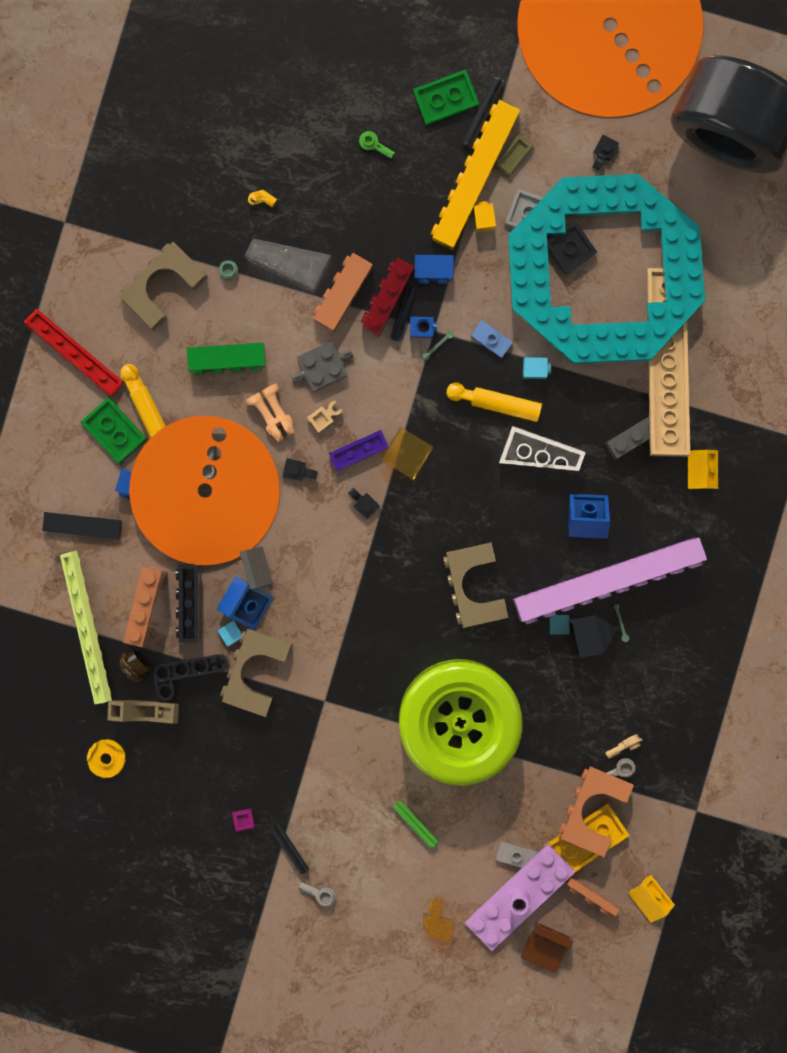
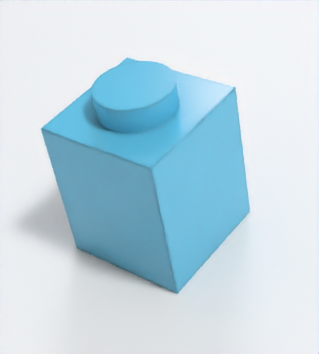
[523,358,551,379]

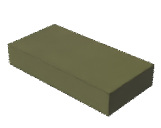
[495,134,533,177]

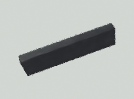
[42,512,121,539]

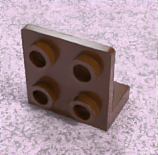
[521,922,573,973]

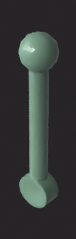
[422,331,454,360]
[612,603,629,642]

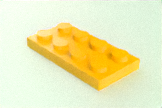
[544,803,630,872]

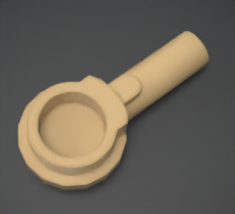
[606,734,643,759]

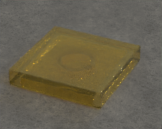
[381,427,433,480]

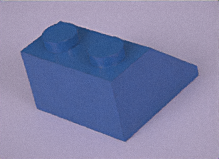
[568,494,610,538]
[217,576,274,630]

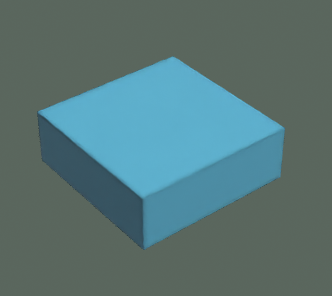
[549,615,569,634]
[217,620,242,647]

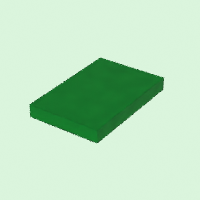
[413,69,480,126]
[80,396,147,465]

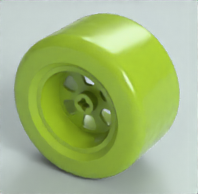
[399,659,523,786]

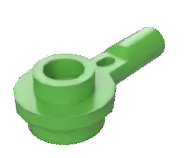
[359,131,395,159]

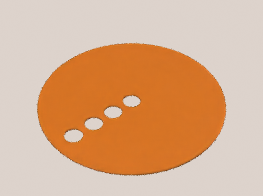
[129,416,280,565]

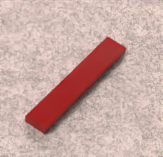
[24,309,124,397]

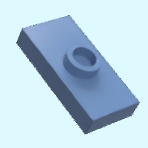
[471,320,513,358]

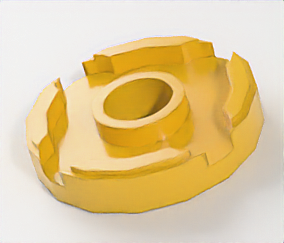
[87,739,126,778]

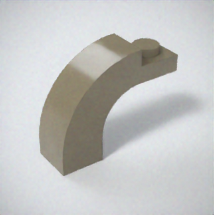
[107,700,179,724]

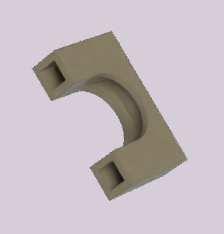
[119,242,208,330]
[443,542,508,628]
[220,628,292,717]

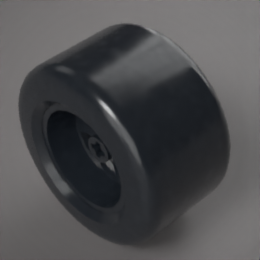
[671,55,787,173]

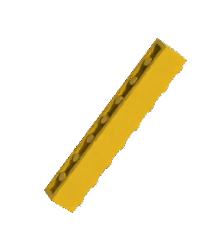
[431,100,520,250]

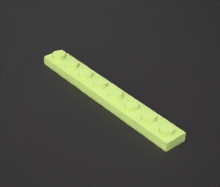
[60,551,112,704]

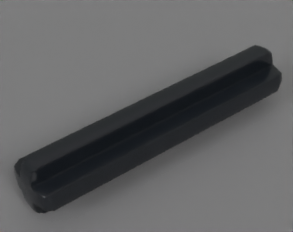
[390,286,415,341]
[271,823,309,875]

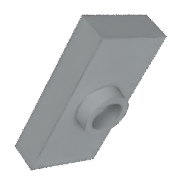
[495,840,538,868]

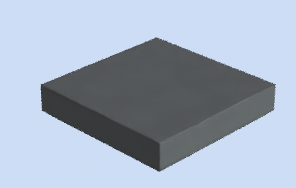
[240,547,273,589]

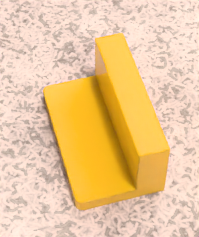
[688,450,718,489]
[628,875,675,923]

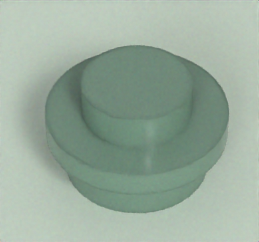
[219,261,238,280]

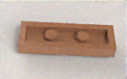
[566,876,620,916]

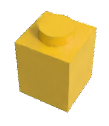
[473,201,496,232]

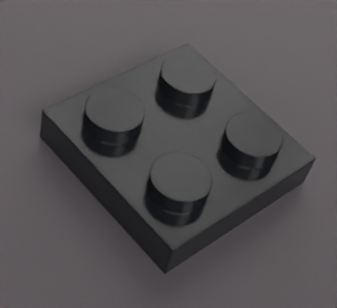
[547,221,597,275]

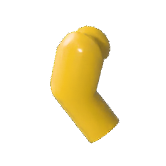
[248,190,277,207]

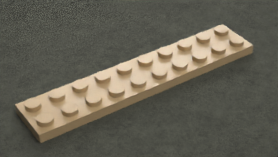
[647,268,690,457]

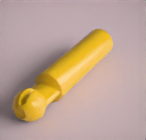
[120,364,166,438]
[446,383,542,422]

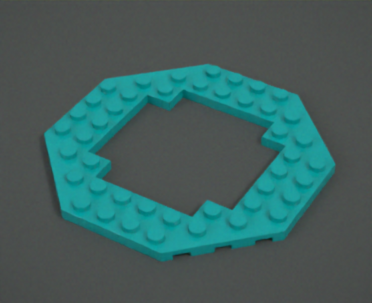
[508,174,705,364]

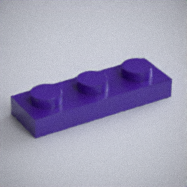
[329,430,389,471]

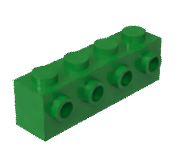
[187,342,266,376]

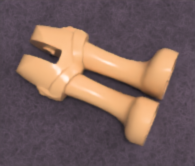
[246,383,294,442]

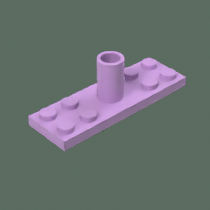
[465,843,575,951]

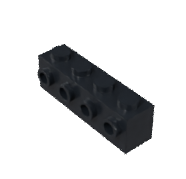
[176,565,201,643]

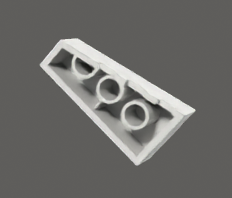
[499,426,585,471]

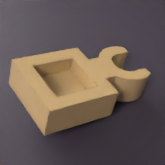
[307,401,342,433]

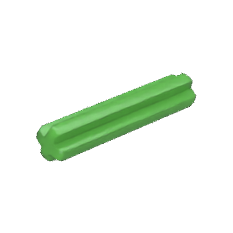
[394,801,438,848]

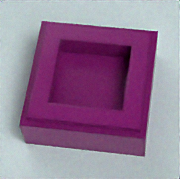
[232,808,255,832]

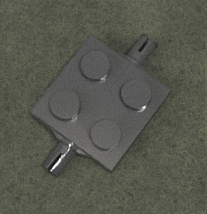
[292,341,354,392]

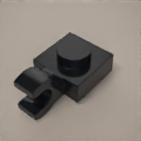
[592,135,619,171]
[282,458,318,481]
[348,487,380,519]

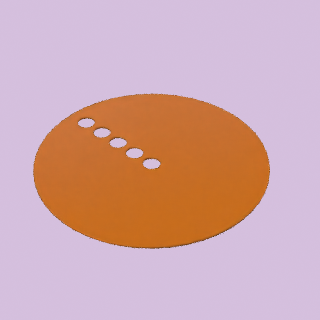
[517,0,703,117]

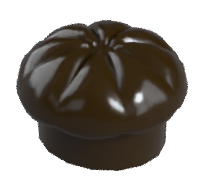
[119,650,152,683]

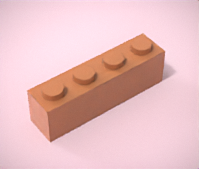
[313,253,373,332]

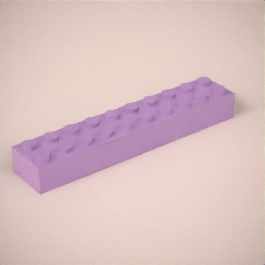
[512,538,707,624]

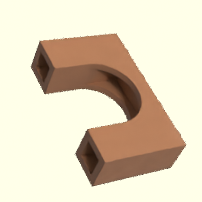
[123,566,167,647]
[559,766,634,857]

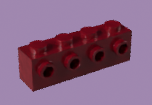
[361,258,415,337]

